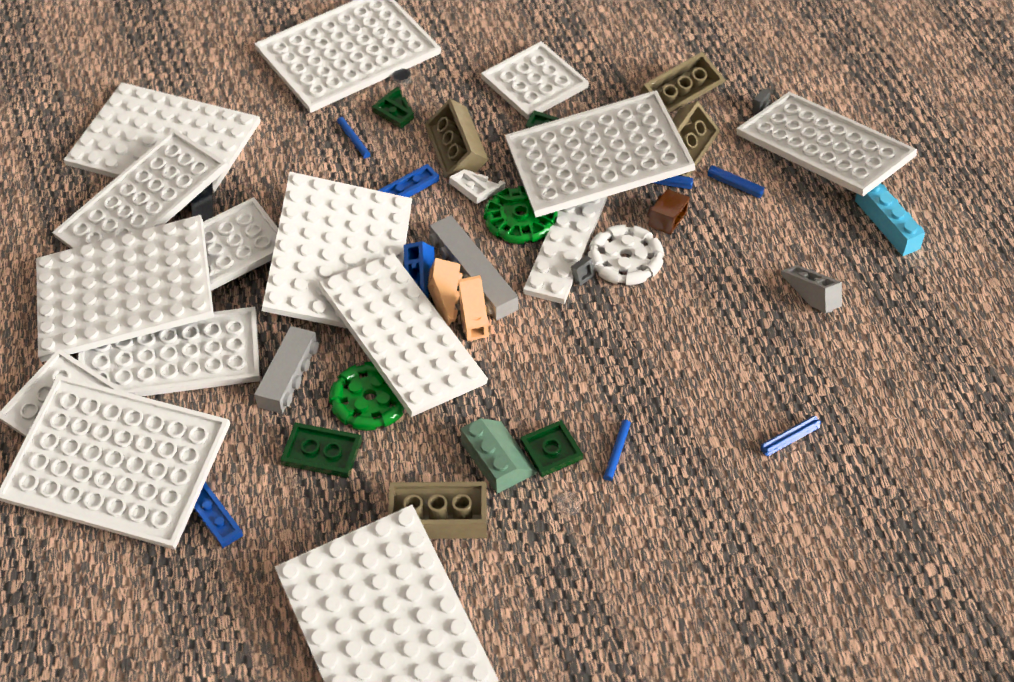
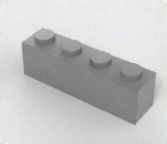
[254,326,319,414]

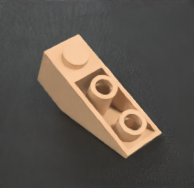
[427,258,462,326]
[459,275,489,341]

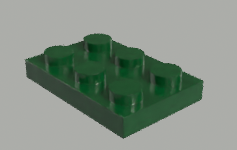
[280,422,362,478]

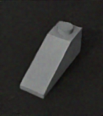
[781,265,842,313]

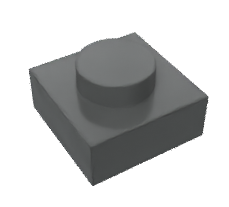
[752,88,771,115]
[571,256,595,286]

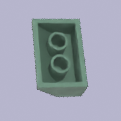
[460,418,537,494]

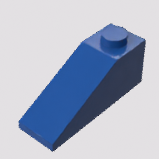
[403,241,435,298]

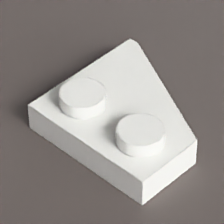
[449,169,506,204]

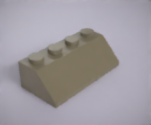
[638,52,726,114]
[425,98,488,179]
[672,101,720,177]
[388,481,487,539]

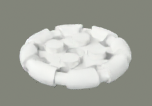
[588,224,664,285]

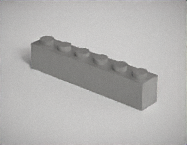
[429,215,518,321]

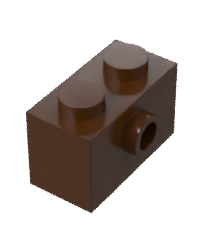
[647,189,690,235]

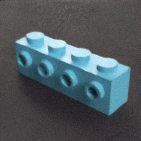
[855,183,925,256]

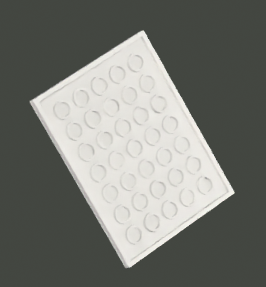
[254,0,441,113]
[64,82,260,192]
[505,90,695,217]
[261,172,412,328]
[36,215,214,362]
[0,375,230,550]
[275,505,498,682]

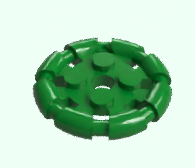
[483,186,558,244]
[329,362,405,431]

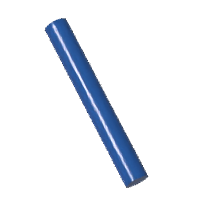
[337,117,371,159]
[603,420,631,481]

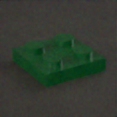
[520,420,583,477]

